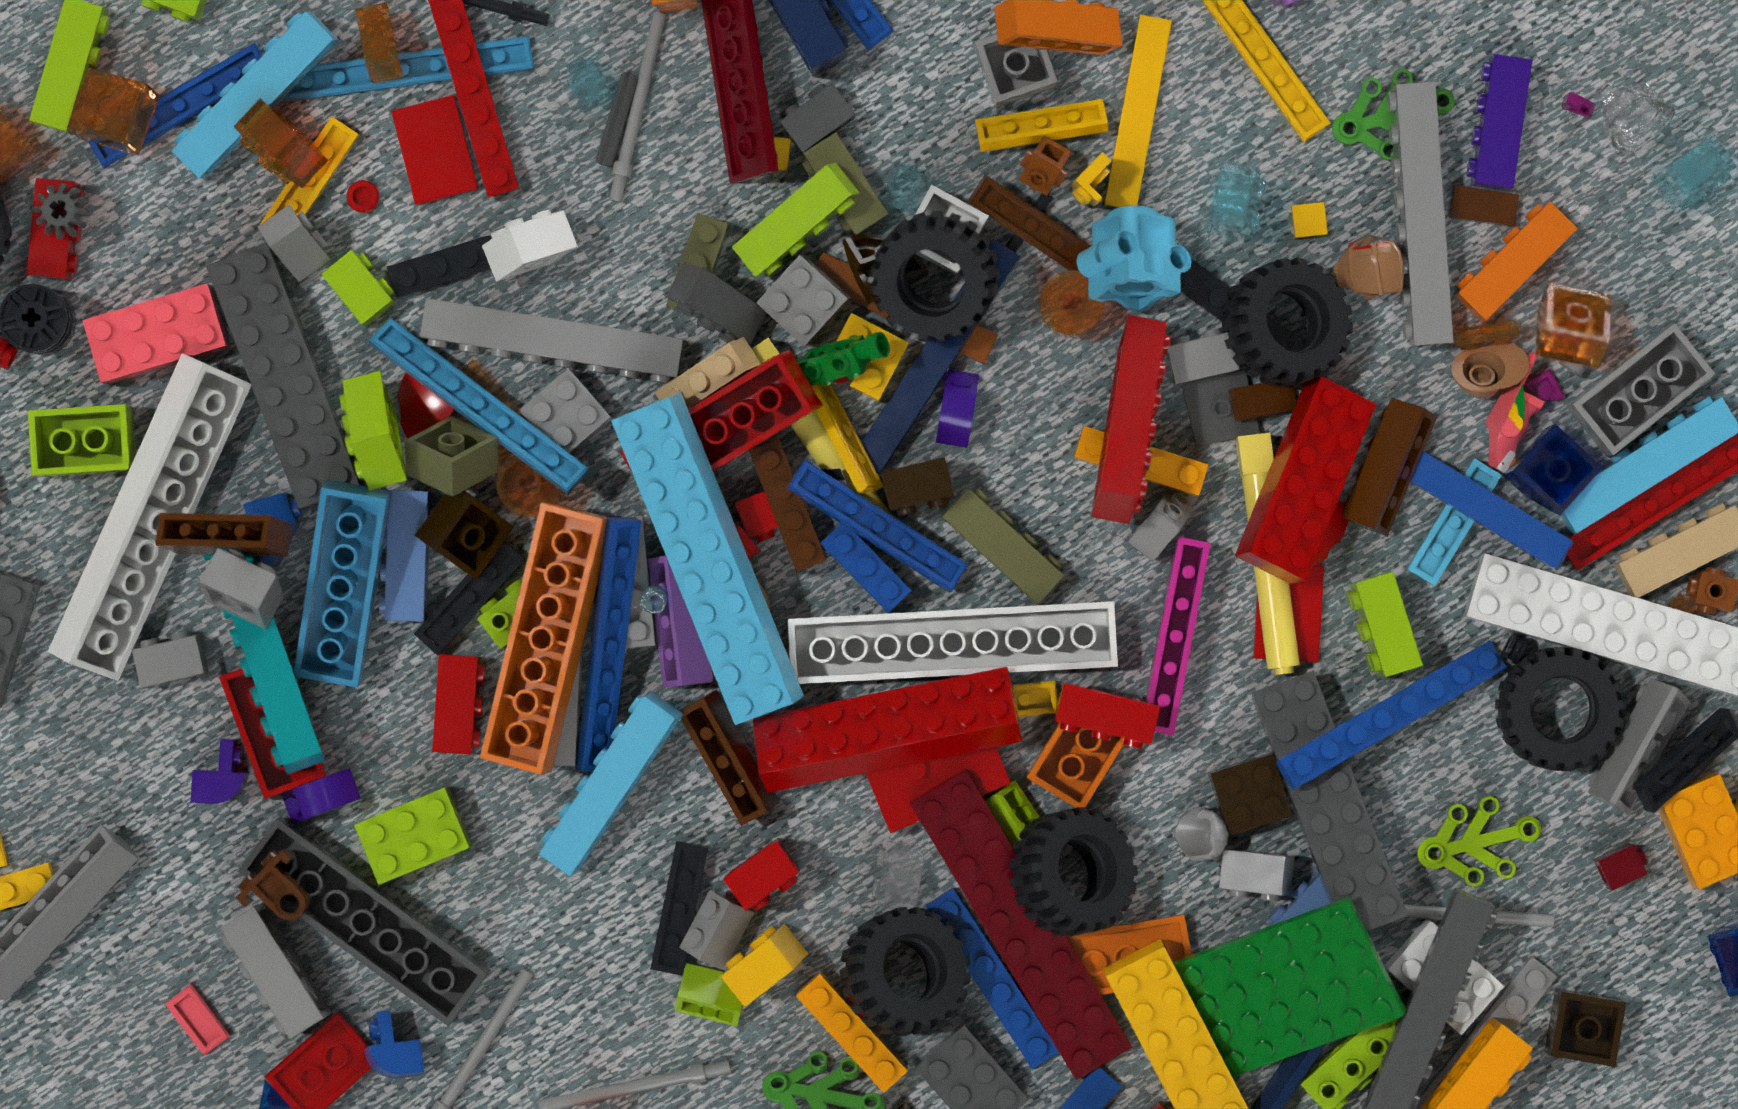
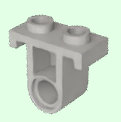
[1127,489,1194,562]

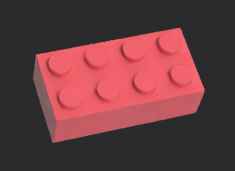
[82,283,231,385]

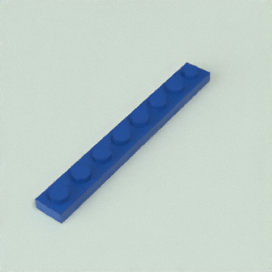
[576,517,642,772]
[1276,640,1507,791]

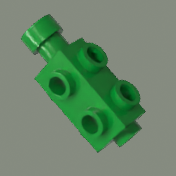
[796,332,890,386]

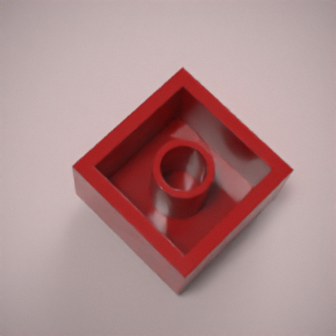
[723,838,800,912]

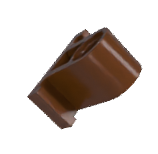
[235,849,310,920]

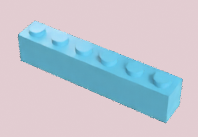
[171,11,339,179]
[1551,396,1738,534]
[539,692,684,876]

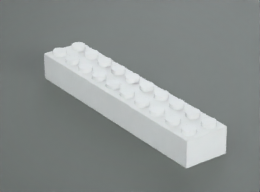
[48,353,251,681]
[1463,554,1738,697]
[788,601,1118,684]

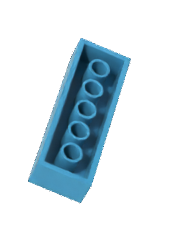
[294,480,392,688]

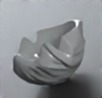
[1173,807,1229,862]

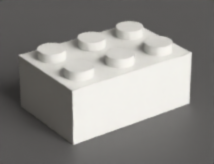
[1384,919,1504,1035]

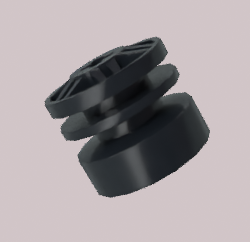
[0,283,77,356]

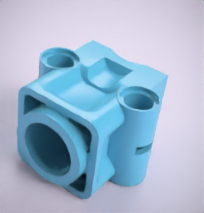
[1076,206,1192,313]

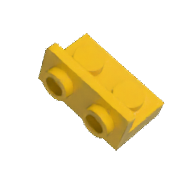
[1070,152,1112,207]

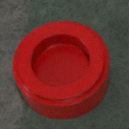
[346,180,380,213]

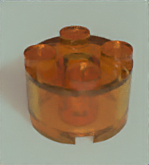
[1038,270,1105,338]
[496,455,564,518]

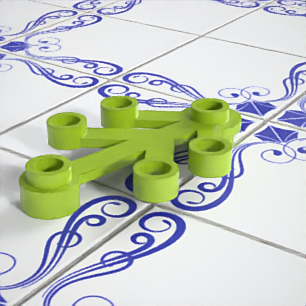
[1417,796,1541,887]

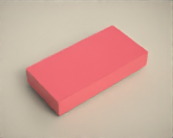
[165,984,231,1055]

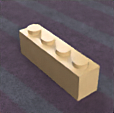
[1613,503,1738,598]

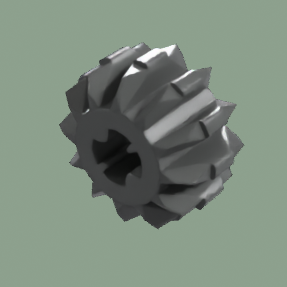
[33,183,91,239]

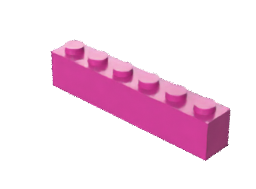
[1144,537,1211,736]

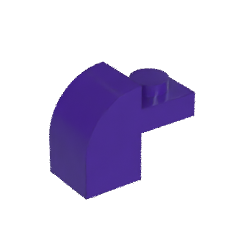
[935,370,979,448]
[190,738,249,804]
[281,768,361,824]

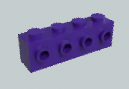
[1466,54,1533,192]

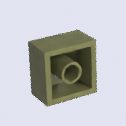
[405,416,499,496]

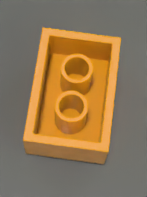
[1658,773,1738,890]

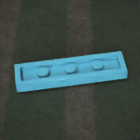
[1406,458,1502,586]

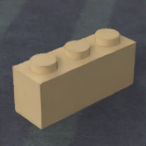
[655,337,761,409]

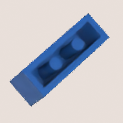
[820,523,912,613]

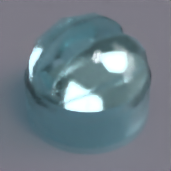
[640,585,667,614]

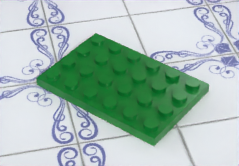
[1173,896,1406,1077]

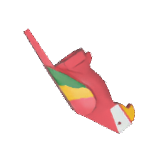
[1486,352,1545,474]

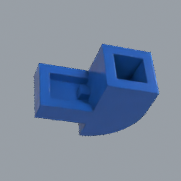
[364,1010,424,1079]

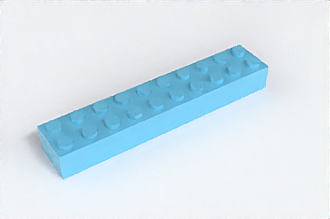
[611,392,804,725]

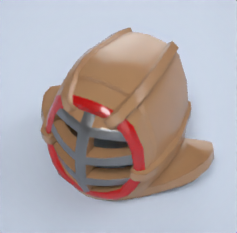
[1333,235,1404,299]

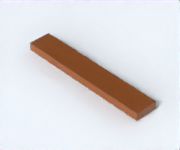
[817,252,998,365]

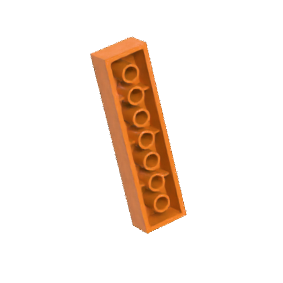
[480,502,610,775]

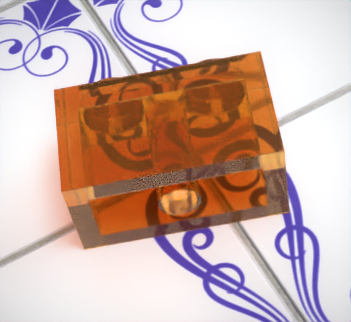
[355,2,404,83]

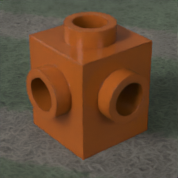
[1019,136,1072,196]
[1686,567,1738,616]

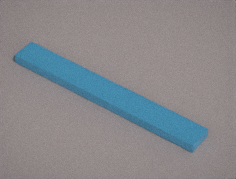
[280,36,534,103]
[369,317,589,495]

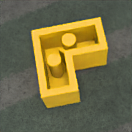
[836,313,909,403]
[720,923,809,1007]

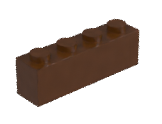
[1342,397,1437,537]
[749,439,827,573]
[155,513,292,556]
[680,690,780,826]

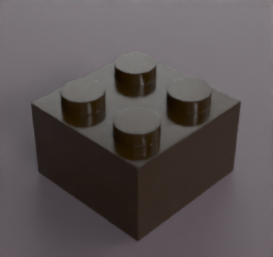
[881,457,954,517]
[414,490,514,580]
[1207,753,1292,836]
[1544,988,1626,1067]

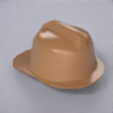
[1451,343,1530,398]

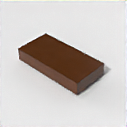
[1449,185,1519,227]
[1229,383,1296,422]

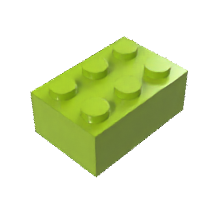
[339,371,407,491]
[28,404,136,477]
[1345,571,1423,677]
[354,786,473,885]

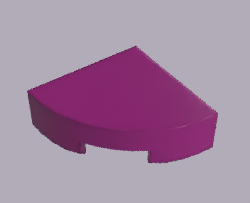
[1561,92,1595,118]
[1523,369,1565,401]

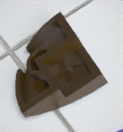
[842,235,929,304]

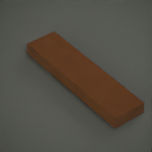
[967,175,1091,273]

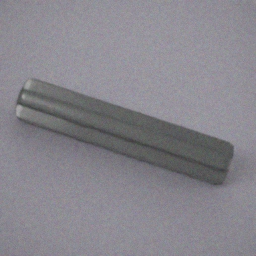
[595,72,638,167]

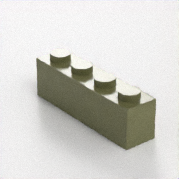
[942,488,1064,605]

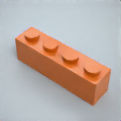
[994,0,1122,55]
[1454,201,1578,323]

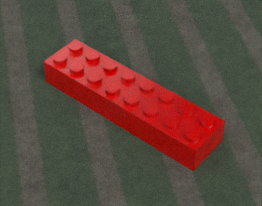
[752,666,1023,793]

